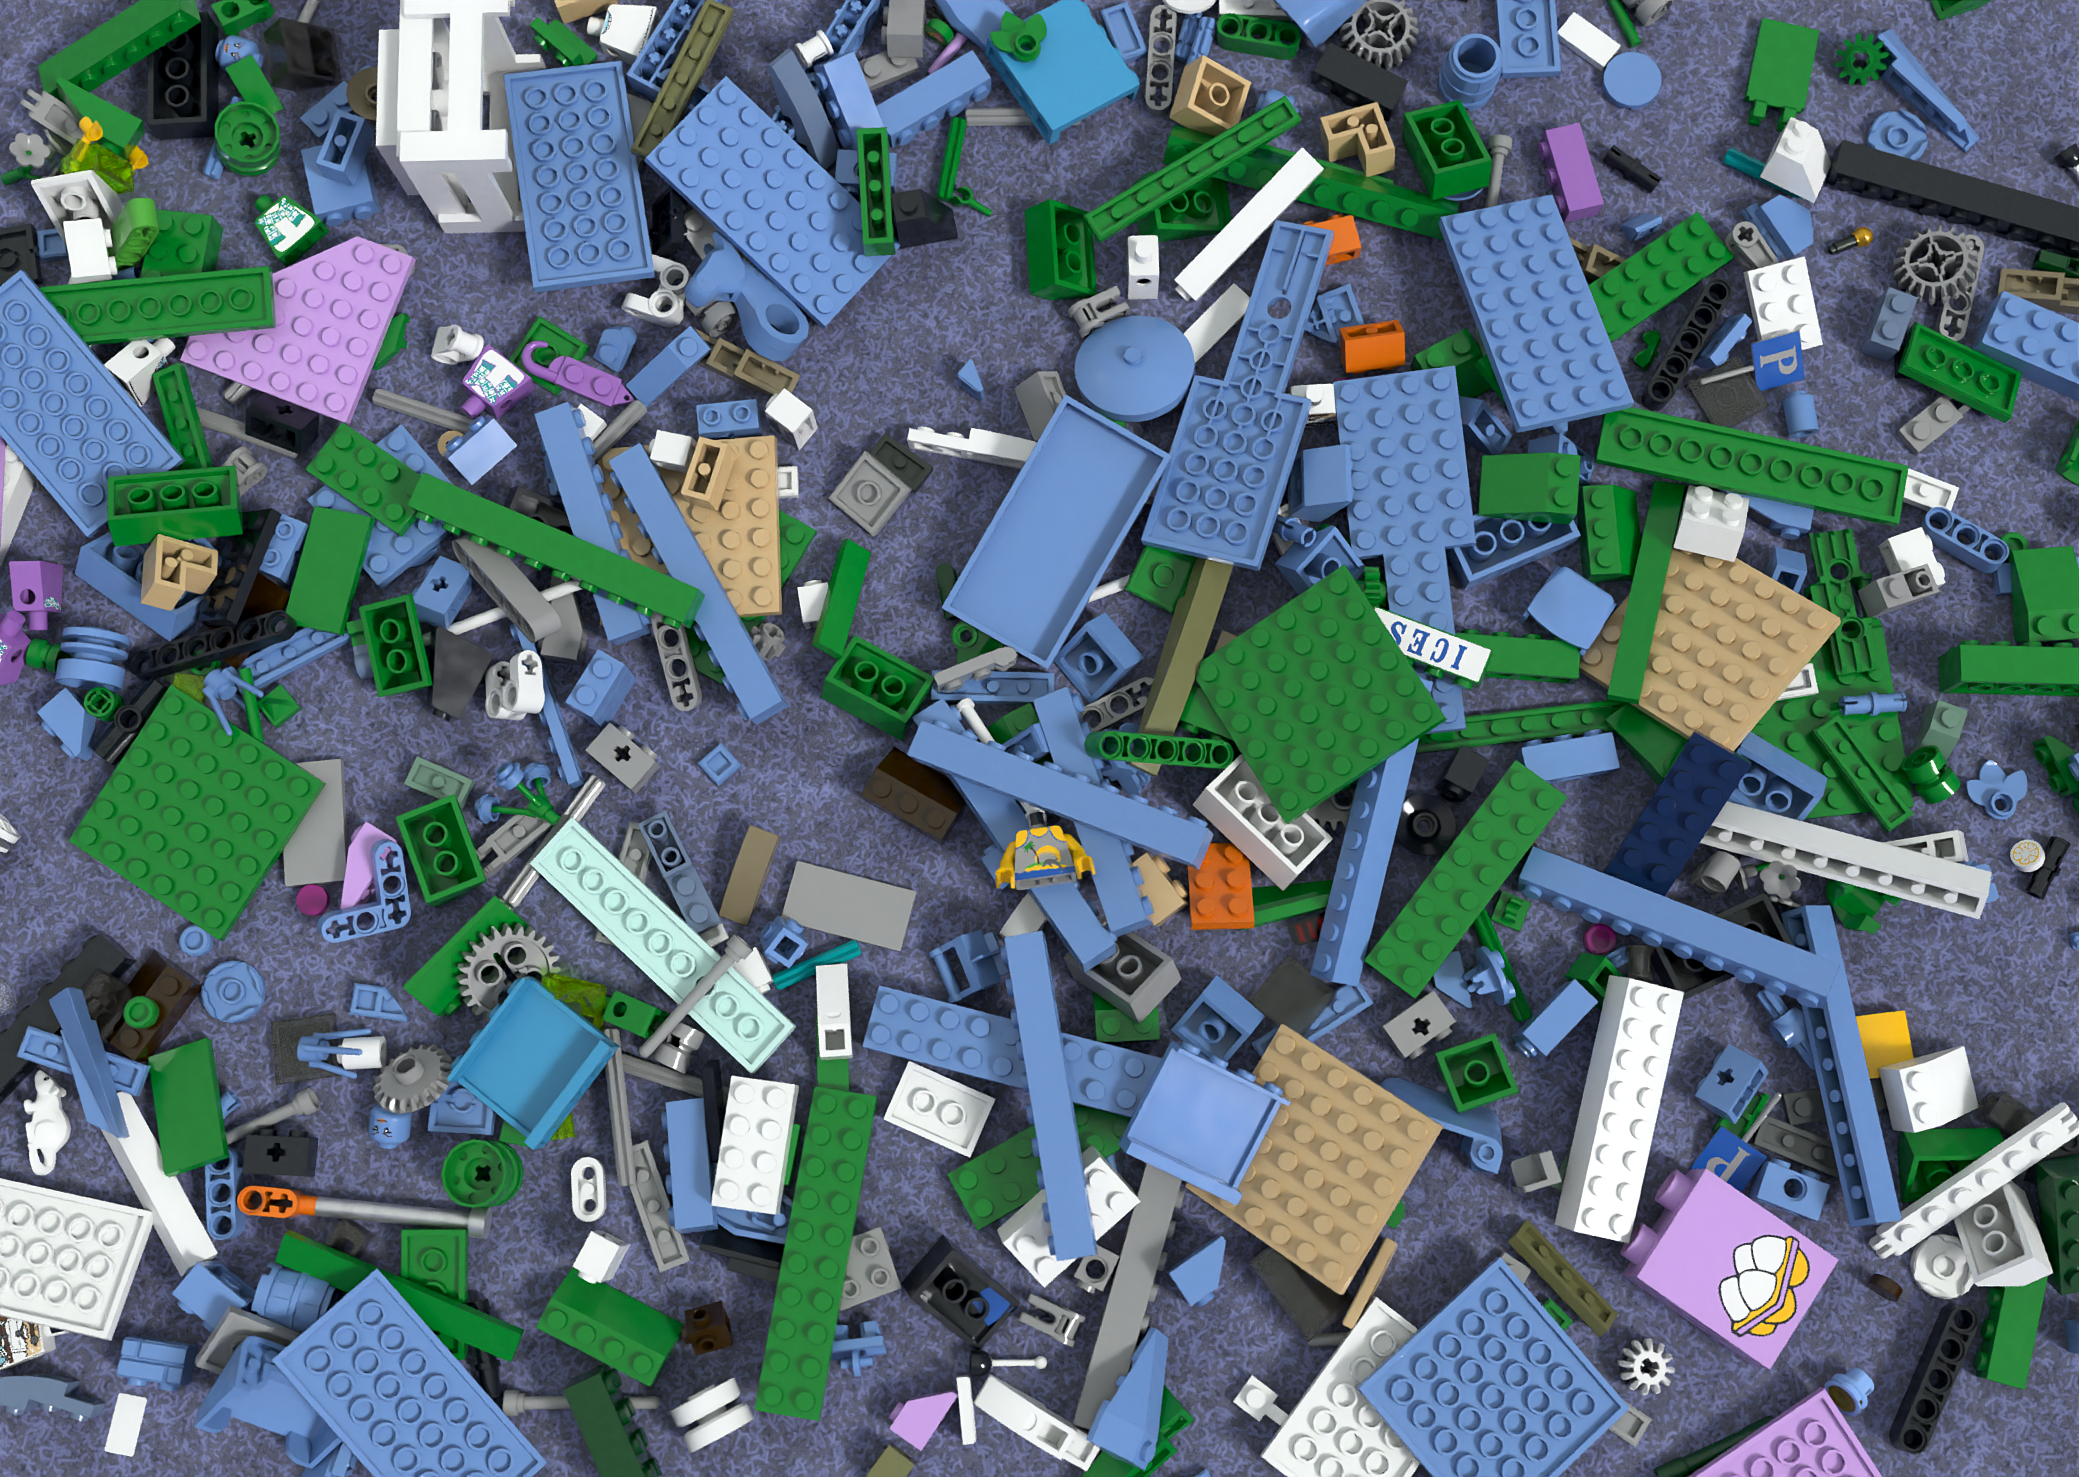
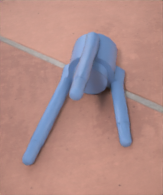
[202,668,264,736]
[297,1028,372,1079]

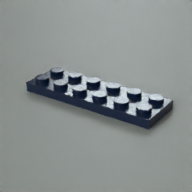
[1603,730,1751,897]

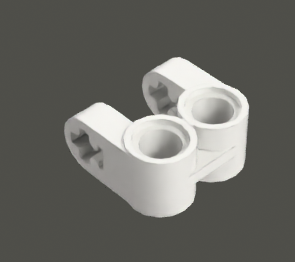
[621,254,691,328]
[485,650,545,721]

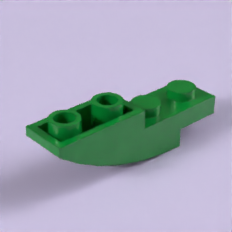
[2032,735,2079,814]

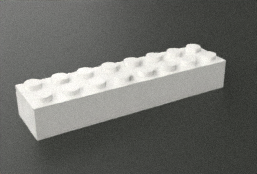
[1555,975,1684,1243]

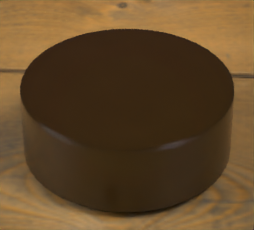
[1867,1274,1903,1302]

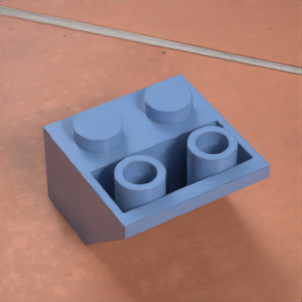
[1288,444,1354,523]

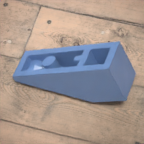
[625,326,713,408]

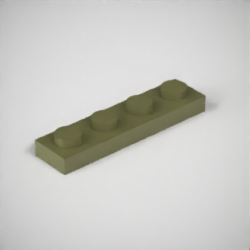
[1508,1219,1618,1337]

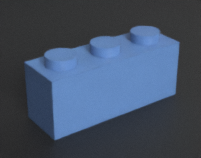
[813,51,884,150]
[1516,729,1620,784]

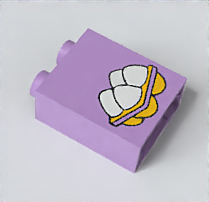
[1620,1169,1839,1370]

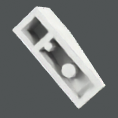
[1882,830,1969,863]

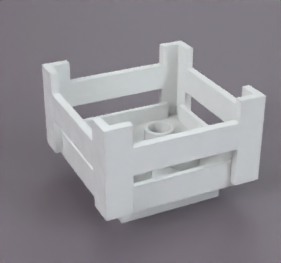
[376,0,546,233]

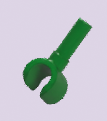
[950,187,992,217]

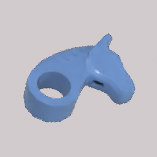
[684,231,809,361]

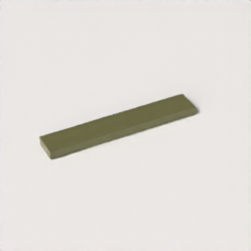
[630,0,735,159]

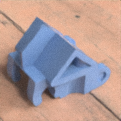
[928,930,1010,1004]

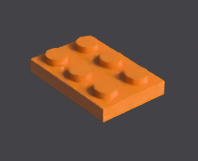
[1187,843,1255,930]

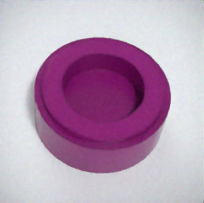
[296,884,330,916]
[1583,924,1616,956]

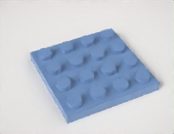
[307,424,453,589]

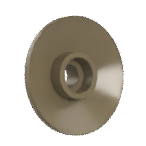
[346,67,378,122]

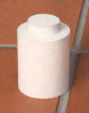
[337,1036,387,1070]

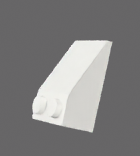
[31,170,124,247]
[1878,1046,1979,1133]

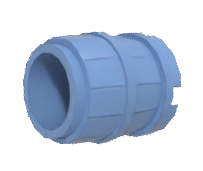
[1437,33,1502,111]
[251,1261,340,1333]

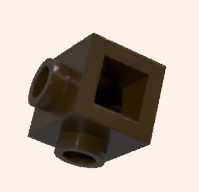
[681,1300,733,1356]

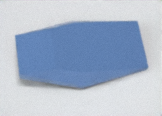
[935,0,1016,50]
[713,1162,793,1245]

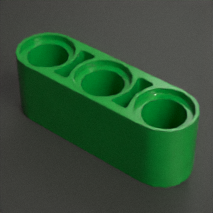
[1215,13,1301,60]

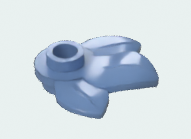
[1966,759,2027,820]

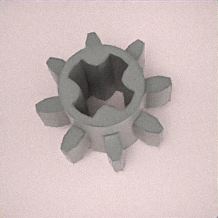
[749,623,786,661]

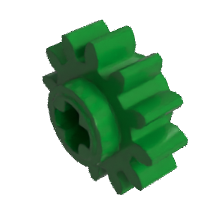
[1834,32,1889,86]
[1356,567,1387,608]

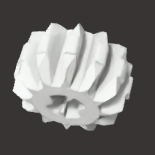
[1617,1338,1675,1395]

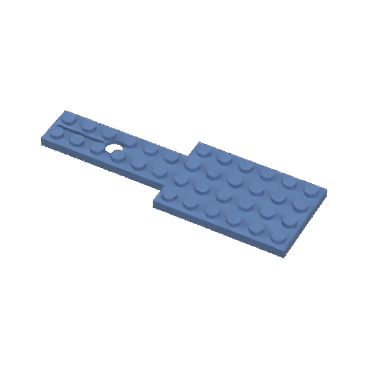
[1141,220,1334,571]
[1333,366,1476,734]

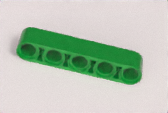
[1084,731,1234,769]

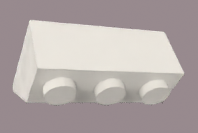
[1954,1180,2053,1286]

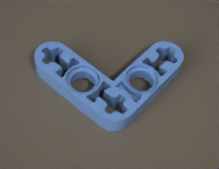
[317,839,411,943]

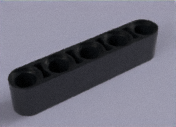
[1641,278,1732,411]
[1889,1303,1979,1454]

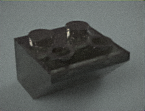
[264,17,341,92]

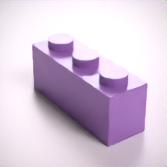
[1538,123,1604,223]

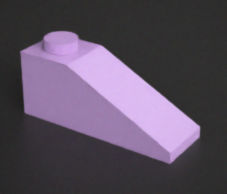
[340,821,405,921]

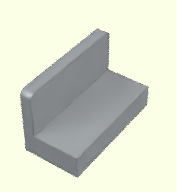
[1015,371,1066,441]

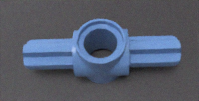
[1756,987,1815,1070]

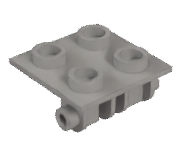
[840,1227,902,1311]

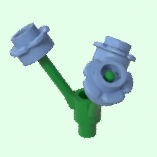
[474,762,561,826]

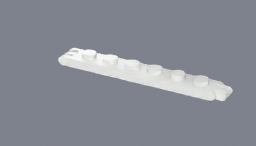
[1869,1102,2079,1259]

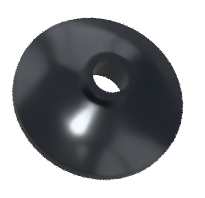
[1396,794,1456,856]

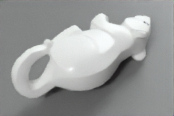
[24,1070,71,1175]

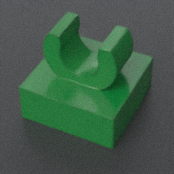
[1490,891,1531,932]

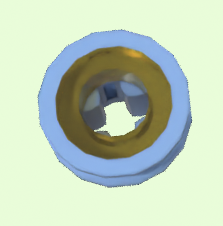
[1824,1367,1874,1416]

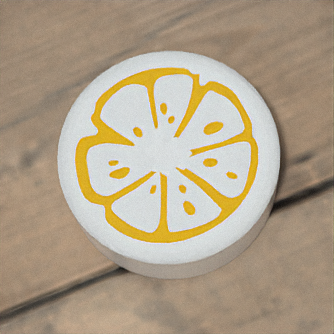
[2010,840,2045,872]

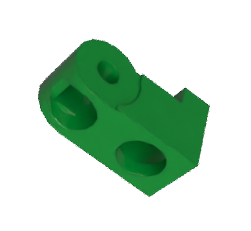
[211,0,274,37]

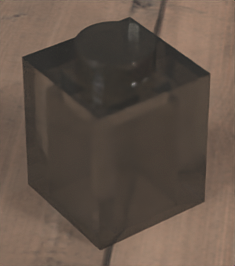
[1976,1091,2037,1139]

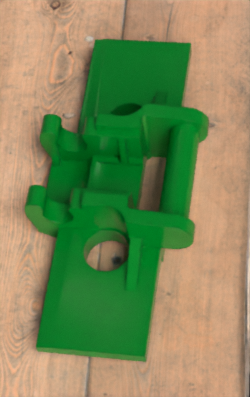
[1803,529,1882,676]

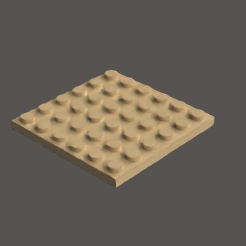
[598,435,782,627]
[1579,544,1841,751]
[1185,1024,1444,1295]

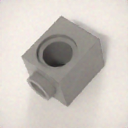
[1073,1245,1120,1294]

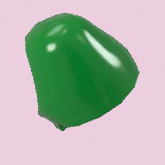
[1824,878,1903,935]

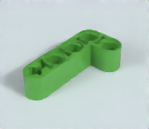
[107,198,160,271]

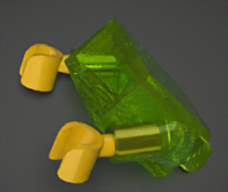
[56,117,149,195]

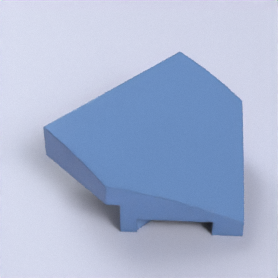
[1755,194,1813,260]
[1304,284,1364,349]

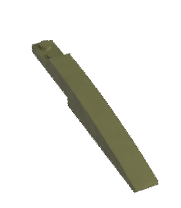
[1128,557,1233,777]

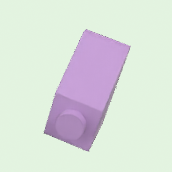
[889,1389,958,1451]

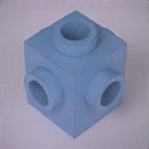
[759,915,808,968]

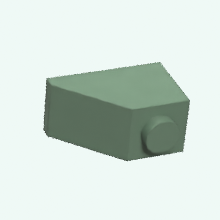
[1911,700,1968,760]

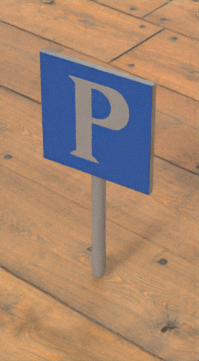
[1699,330,1805,392]
[1690,1092,1781,1192]

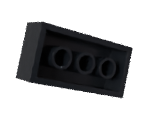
[147,12,219,140]
[1644,892,1793,1001]

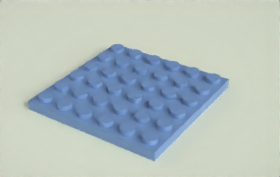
[1356,1257,1630,1477]

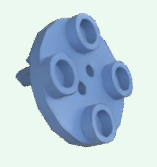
[1462,946,1516,1006]

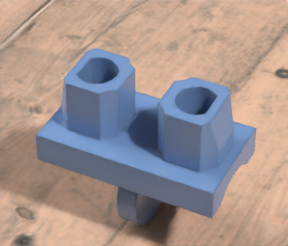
[831,1321,887,1377]

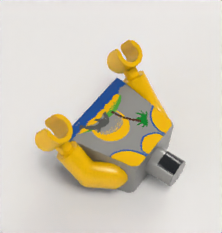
[995,812,1096,890]

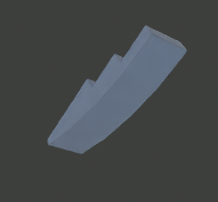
[768,49,839,170]

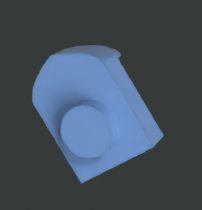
[593,325,637,373]

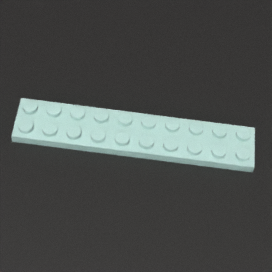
[530,817,797,1074]

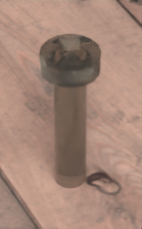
[926,6,958,36]

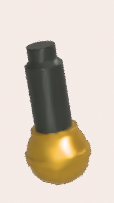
[1828,227,1873,255]

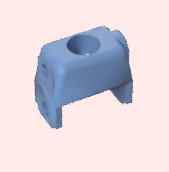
[1518,565,1617,659]

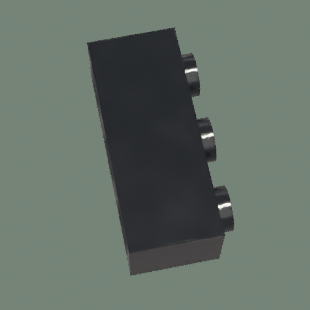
[1311,42,1408,122]

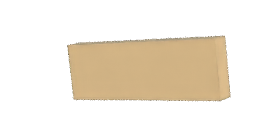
[1342,1238,1398,1330]

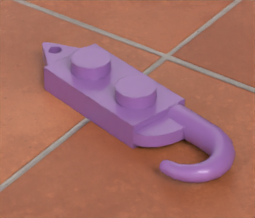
[521,340,634,409]

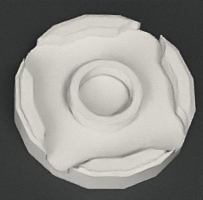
[1910,1234,1974,1299]

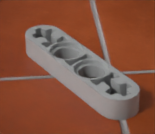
[1145,4,1177,116]
[1935,235,1984,342]
[650,613,702,711]
[1081,677,1154,731]

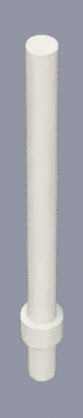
[422,579,581,647]

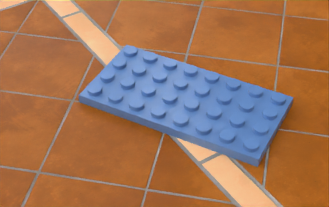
[503,61,655,293]
[645,76,901,329]
[1438,194,1634,433]
[0,270,185,538]
[271,1268,547,1477]

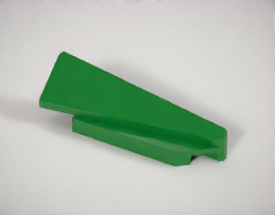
[1238,880,1333,931]
[1082,1385,1194,1477]

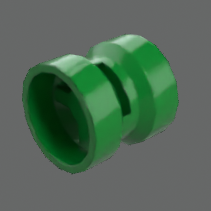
[26,638,70,674]
[84,687,125,722]

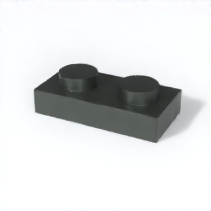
[869,433,934,494]

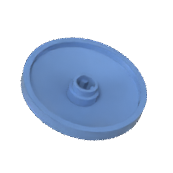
[1075,315,1195,422]

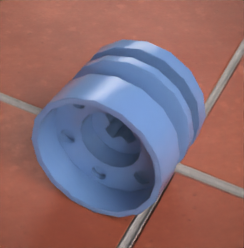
[55,626,131,692]

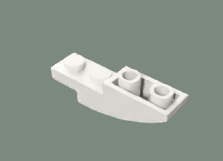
[974,1374,1100,1471]

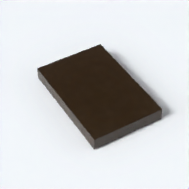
[196,572,290,670]

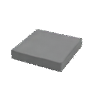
[828,451,912,536]

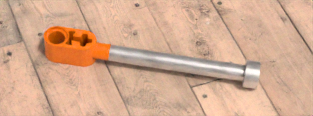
[237,1186,492,1239]

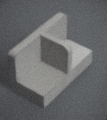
[1510,1150,1562,1193]

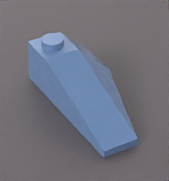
[1086,1327,1169,1471]

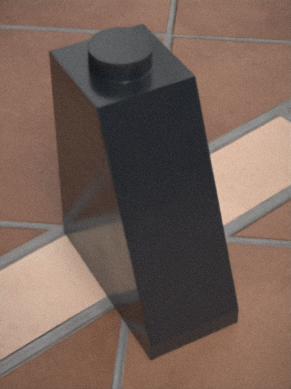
[891,189,958,249]
[427,626,494,722]

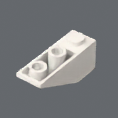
[816,964,853,1060]

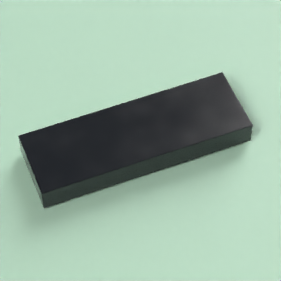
[701,1059,725,1161]

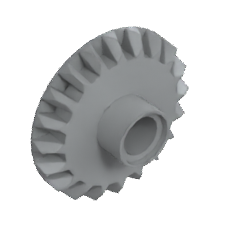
[373,1044,453,1114]

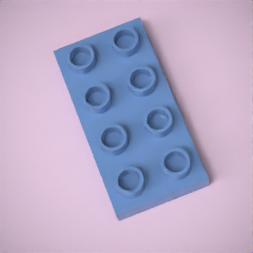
[941,394,1172,670]

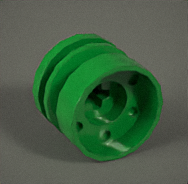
[215,101,280,177]
[441,1139,524,1208]

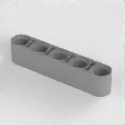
[452,534,562,643]

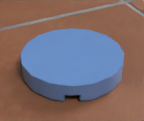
[1602,52,1662,110]
[1867,110,1928,161]
[201,960,266,1023]

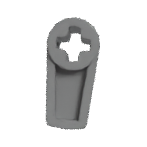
[1724,221,1778,271]
[1067,286,1130,338]
[221,446,268,497]
[1018,1293,1086,1347]

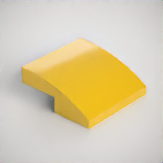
[1856,1010,1914,1079]

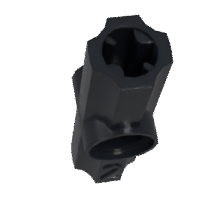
[91,677,168,766]

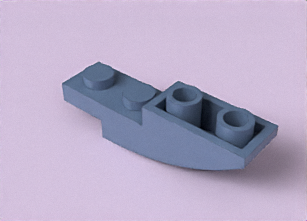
[638,810,722,935]
[0,1374,105,1421]

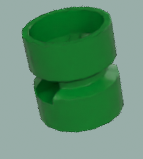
[1901,745,1960,804]

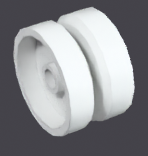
[670,1377,754,1453]

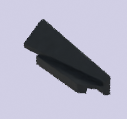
[699,1224,785,1283]

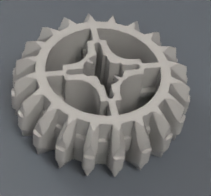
[1339,0,1419,71]
[1893,224,1979,306]

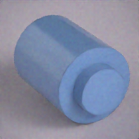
[1782,391,1819,438]

